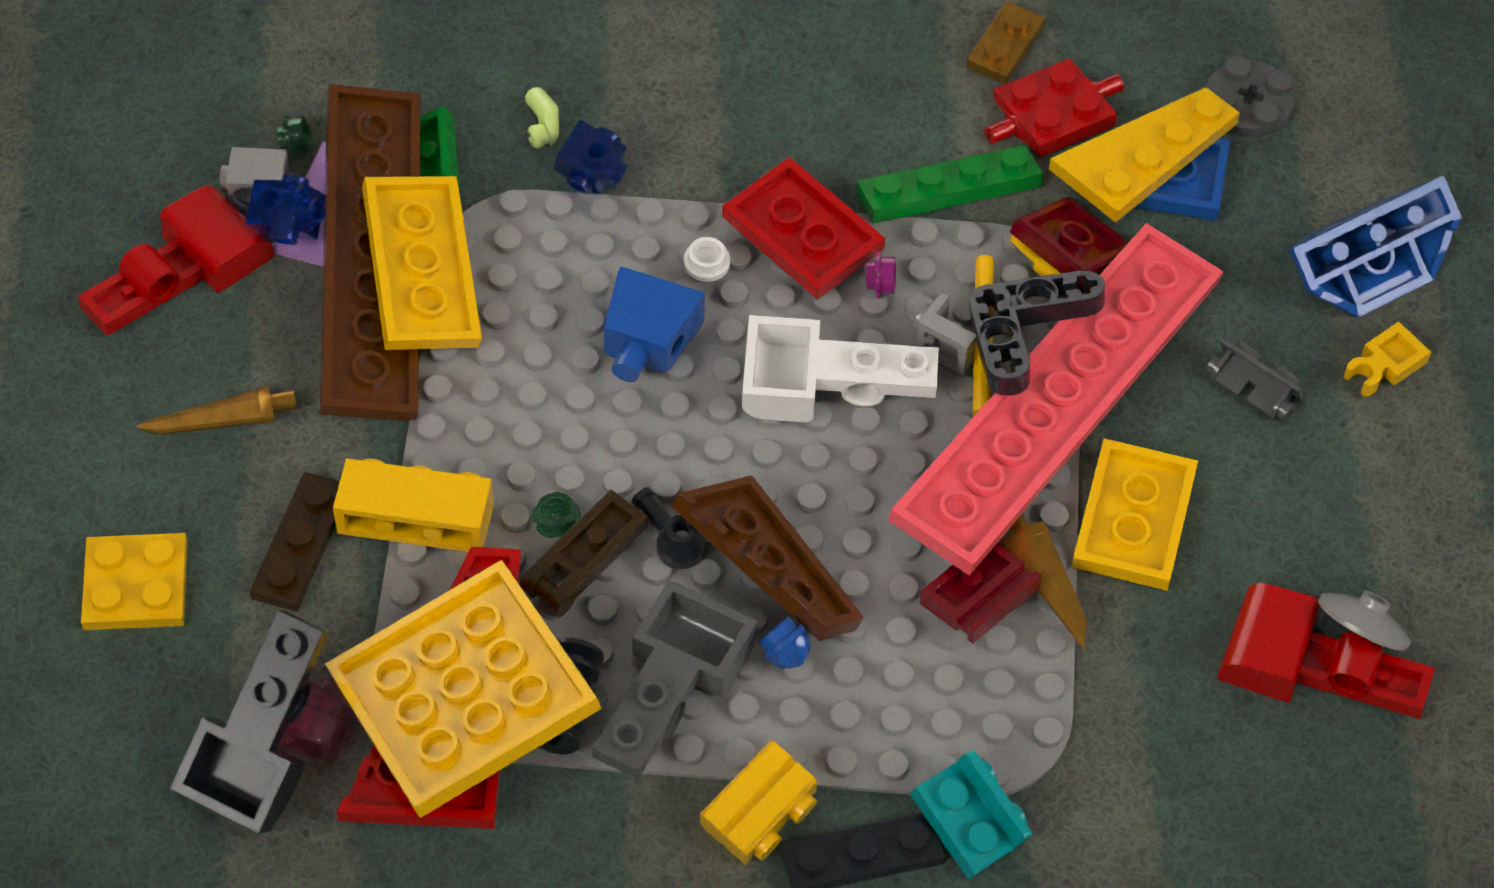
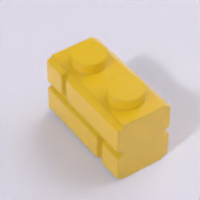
[700,740,817,866]

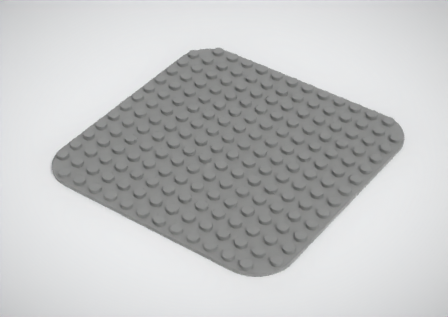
[374,190,1083,796]

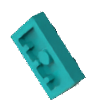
[909,749,1032,880]

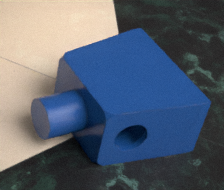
[604,266,705,382]

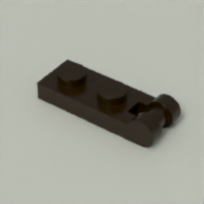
[519,489,648,618]

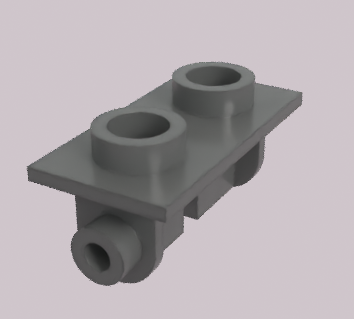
[1205,338,1304,421]

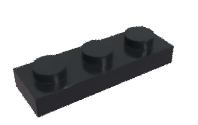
[780,813,945,888]

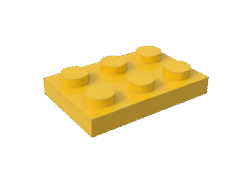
[1071,438,1198,591]

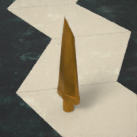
[136,386,298,435]
[1000,514,1087,650]

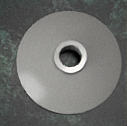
[1318,591,1411,651]

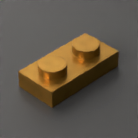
[966,1,1046,84]

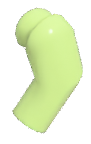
[525,87,559,149]

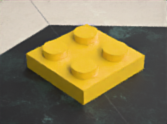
[81,533,187,630]

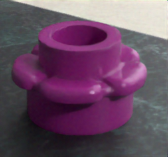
[866,252,896,299]

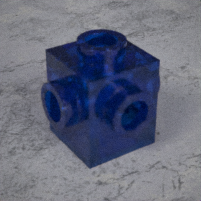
[553,119,628,195]
[245,174,326,245]

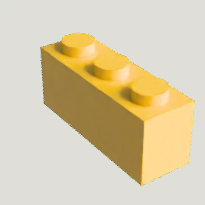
[333,458,494,552]

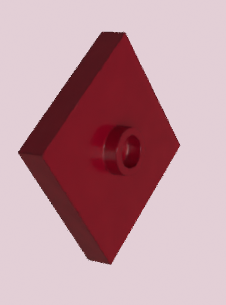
[1010,196,1129,275]

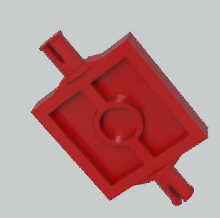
[984,58,1124,158]

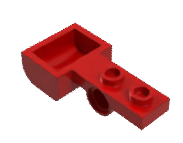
[78,185,274,336]
[1218,583,1435,719]

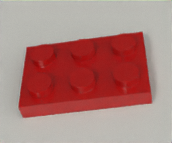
[722,157,885,300]

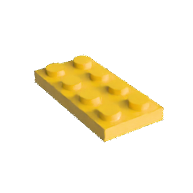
[362,176,482,350]

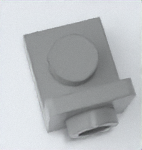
[913,292,977,375]

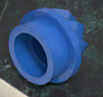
[758,616,811,669]

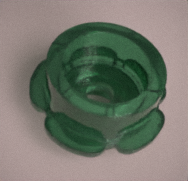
[276,115,313,158]
[532,492,581,539]

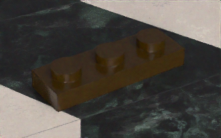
[249,472,340,612]

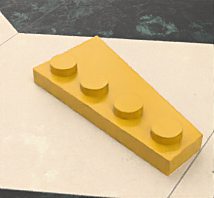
[1049,87,1240,222]

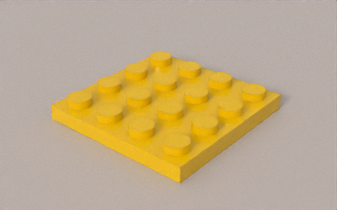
[325,560,602,818]

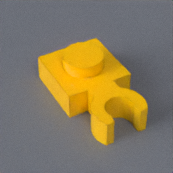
[1344,321,1431,397]

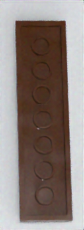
[320,84,420,422]

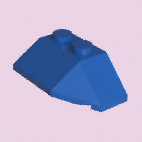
[1289,176,1462,317]

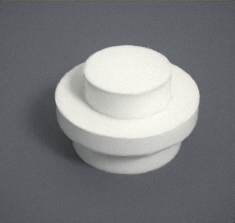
[684,237,730,282]

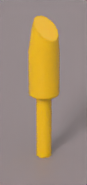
[1010,235,1061,276]

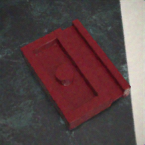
[920,543,1042,643]

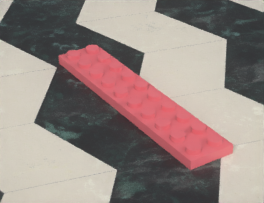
[888,223,1224,575]

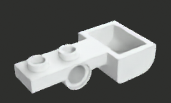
[742,315,939,422]

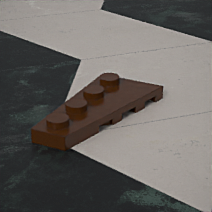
[671,475,864,641]

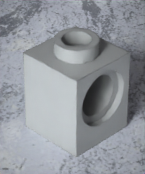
[220,147,291,211]

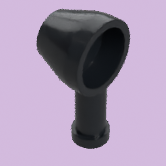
[631,487,706,569]

